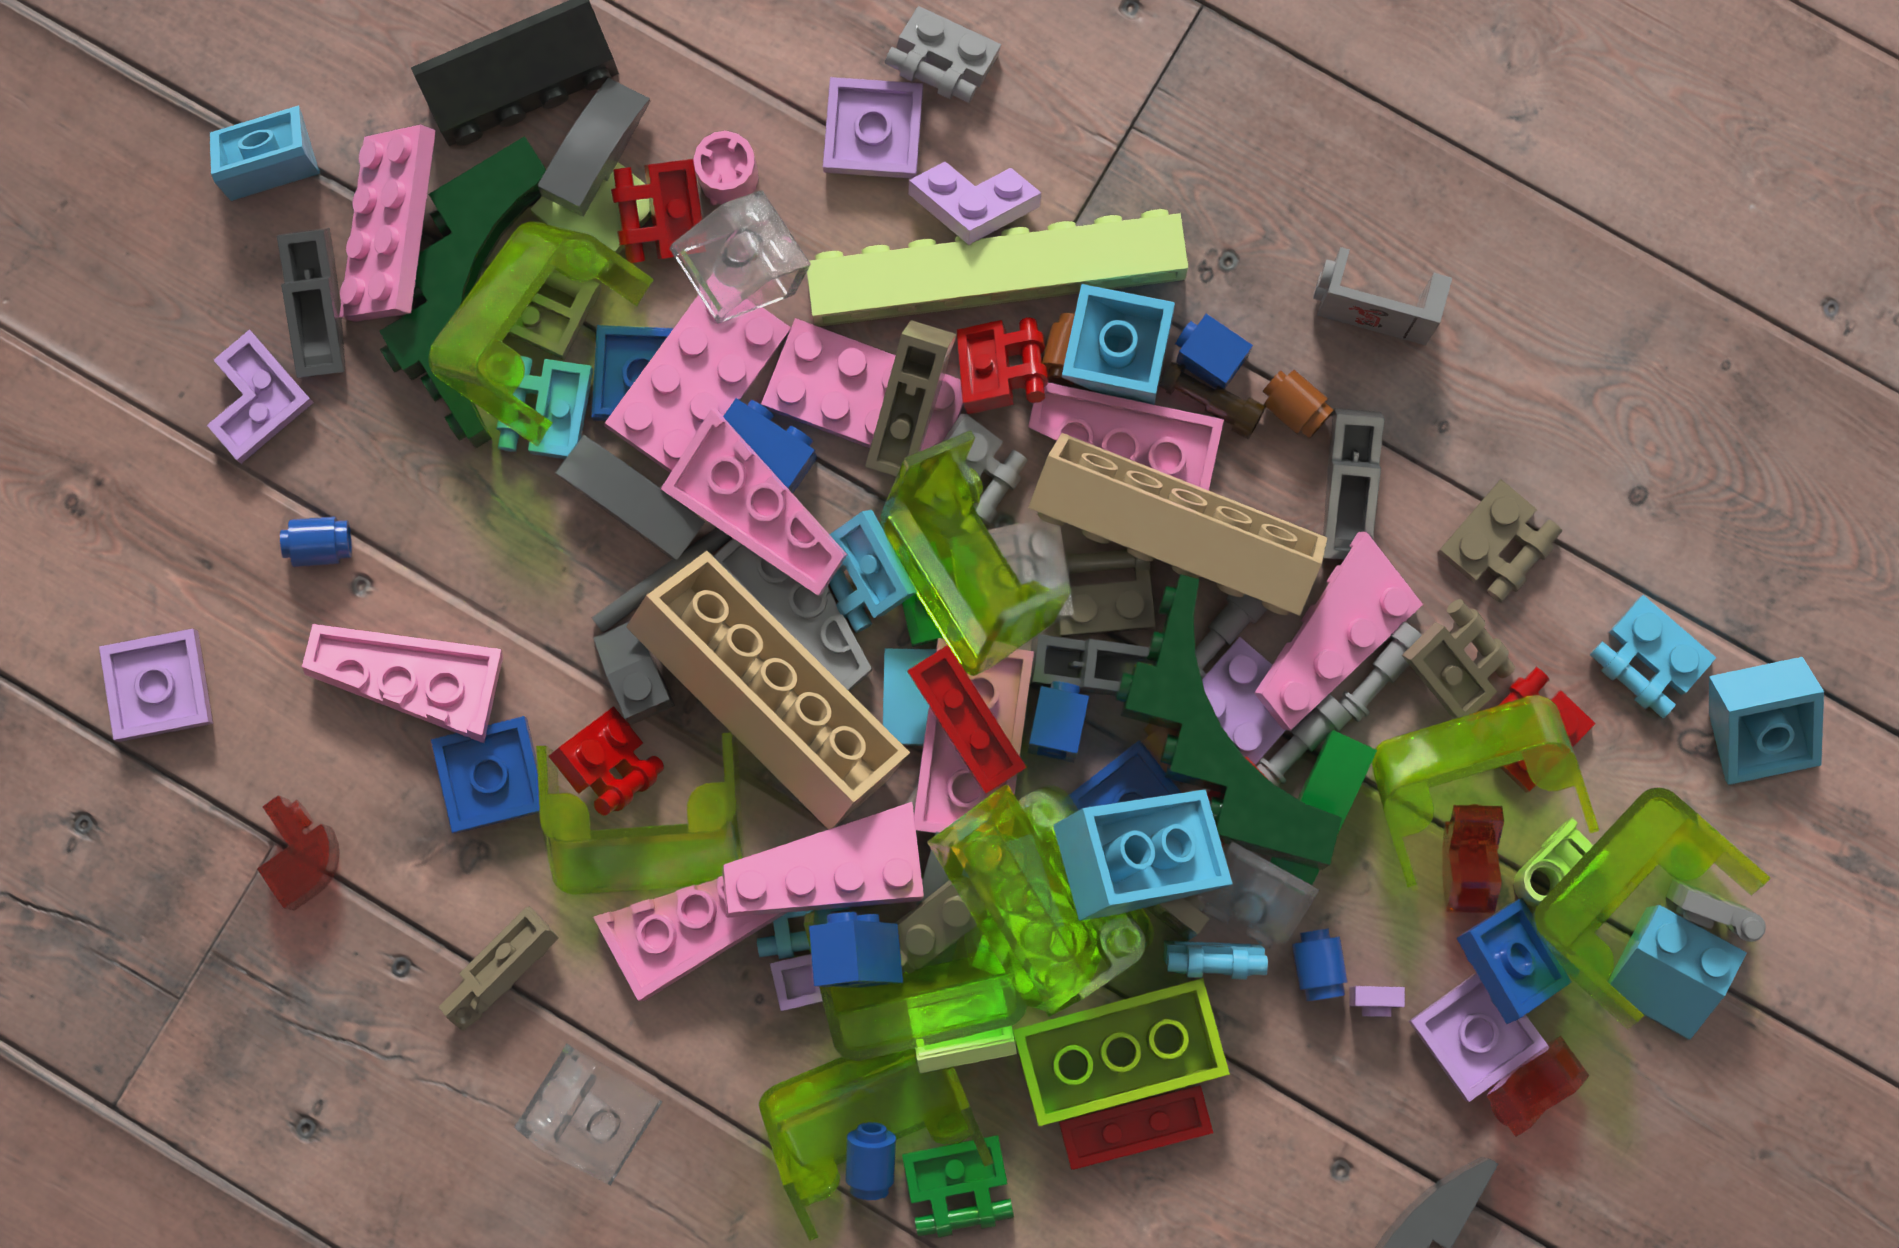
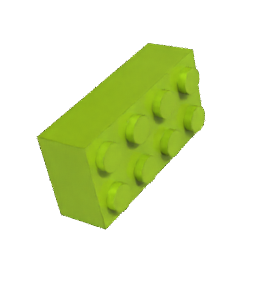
[1013,978,1230,1126]

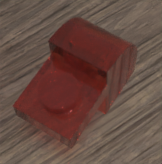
[257,795,340,911]
[1442,804,1504,913]
[1486,1035,1590,1137]

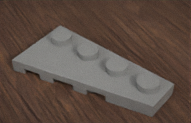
[713,539,872,692]

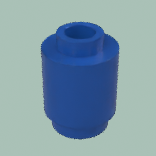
[280,516,352,567]
[1292,928,1348,1001]
[845,1122,896,1200]

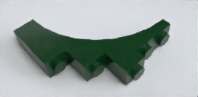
[379,136,546,448]
[1116,574,1342,870]

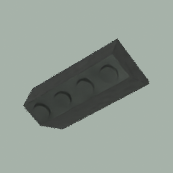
[411,0,619,146]

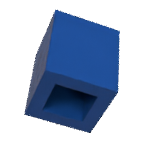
[1175,314,1253,389]

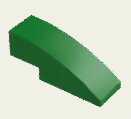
[1267,730,1377,886]

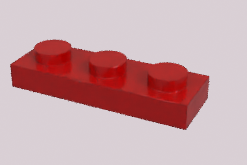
[907,645,1027,794]
[1059,1085,1214,1170]

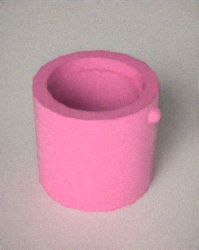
[694,131,759,206]

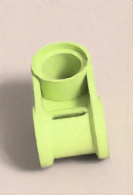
[1513,817,1607,907]

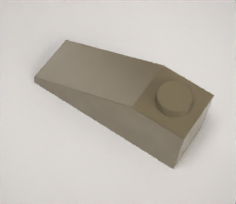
[865,320,956,481]

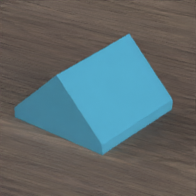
[210,105,320,201]

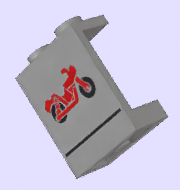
[1313,247,1452,346]

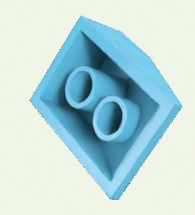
[1053,789,1233,921]

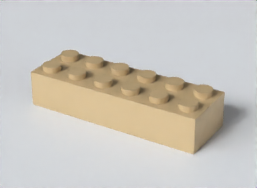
[1028,433,1327,616]
[626,551,910,830]

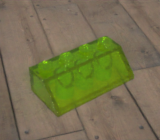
[927,785,1106,1013]

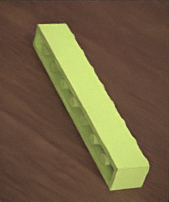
[806,209,1188,327]

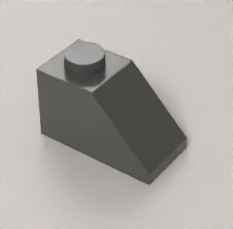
[593,622,675,725]

